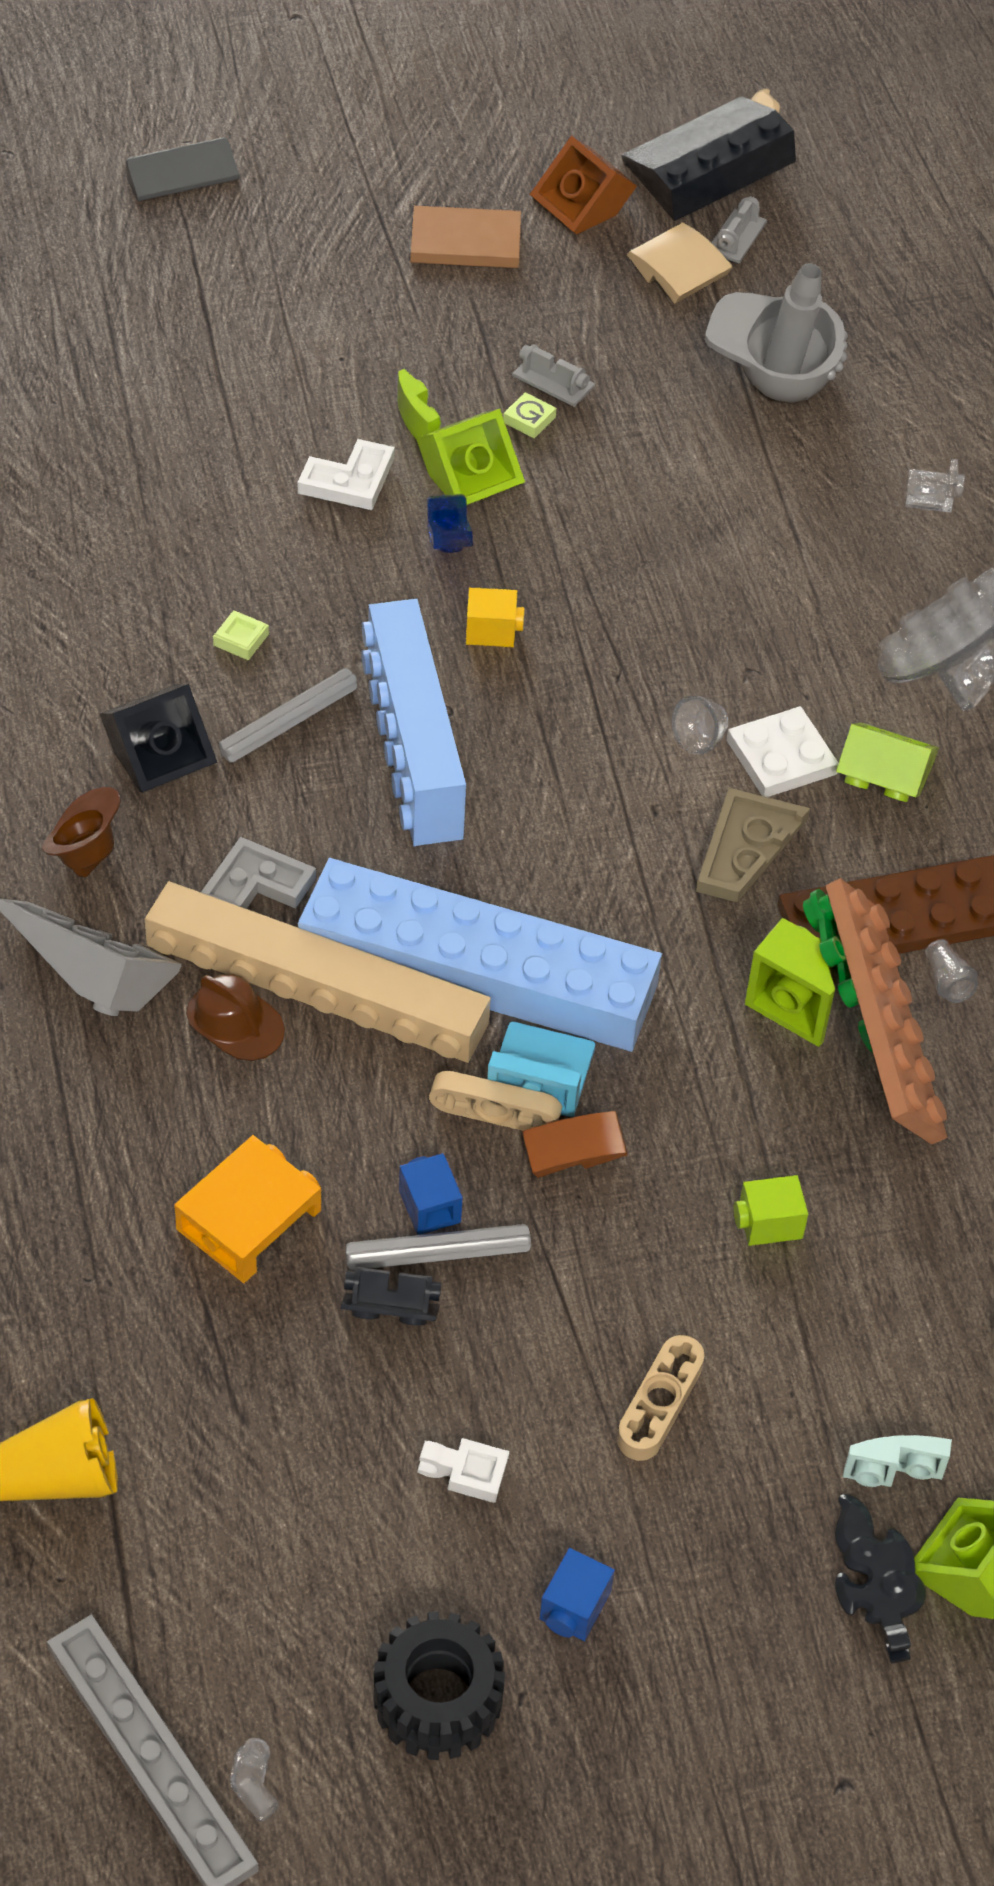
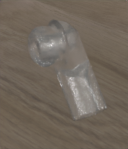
[230,1738,279,1822]

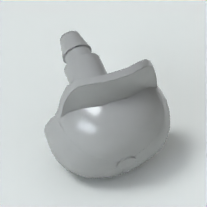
[704,263,848,403]

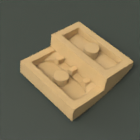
[627,223,732,304]

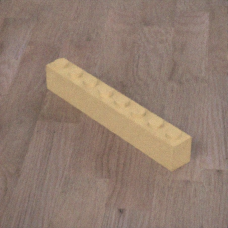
[145,881,491,1063]

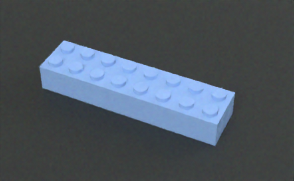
[298,858,662,1052]

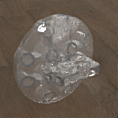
[877,568,994,711]

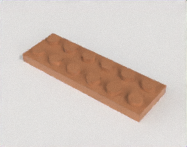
[825,878,948,1145]

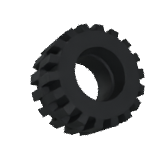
[373,1612,505,1760]

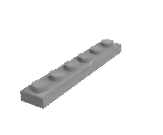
[47,1614,259,1886]

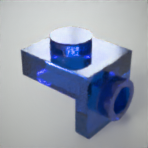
[427,494,473,553]

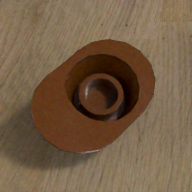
[42,787,121,877]
[186,974,285,1061]

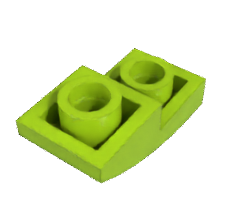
[397,369,441,439]

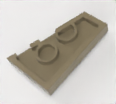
[696,788,810,902]

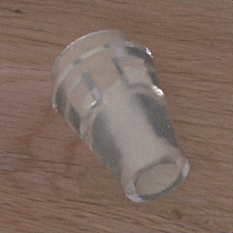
[925,940,978,1003]

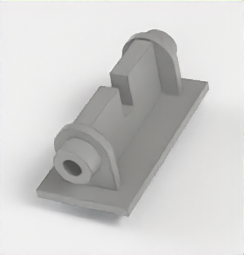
[712,197,767,264]
[512,344,595,407]

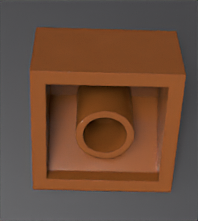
[530,135,637,234]

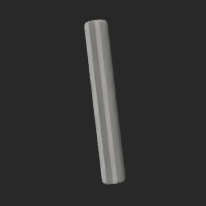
[219,668,357,763]
[345,1224,531,1270]

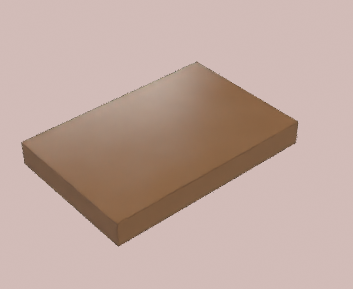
[410,206,521,268]

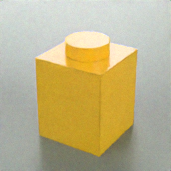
[466,587,524,647]

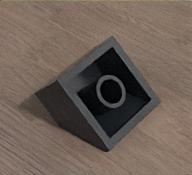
[100,684,218,793]

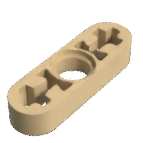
[429,1071,562,1131]
[617,1335,704,1461]

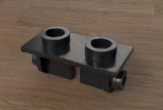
[341,1267,442,1326]

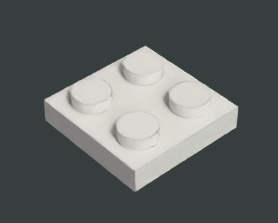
[726,706,839,797]

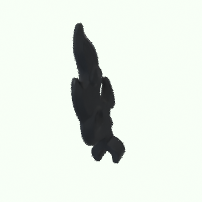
[835,1494,926,1664]

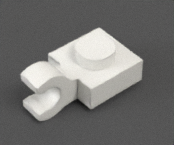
[417,1438,510,1503]

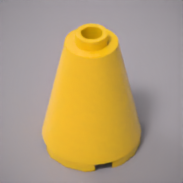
[0,1398,118,1501]

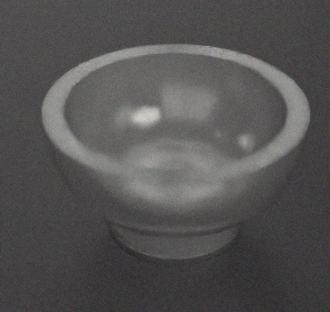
[672,695,729,755]

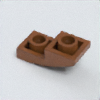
[522,1111,628,1178]

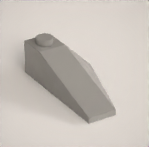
[0,899,182,1016]

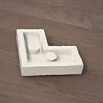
[298,439,395,510]

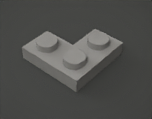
[201,837,316,909]

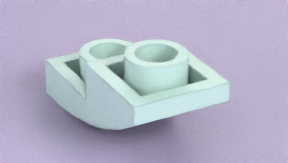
[843,1435,952,1487]

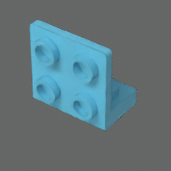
[487,1022,595,1117]

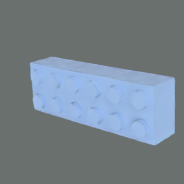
[362,599,466,846]

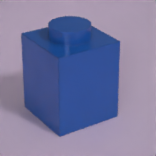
[399,1153,463,1235]
[540,1548,615,1641]

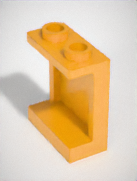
[174,1135,321,1284]

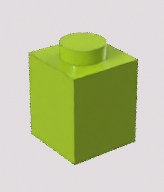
[734,1175,808,1246]

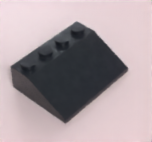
[622,96,796,221]

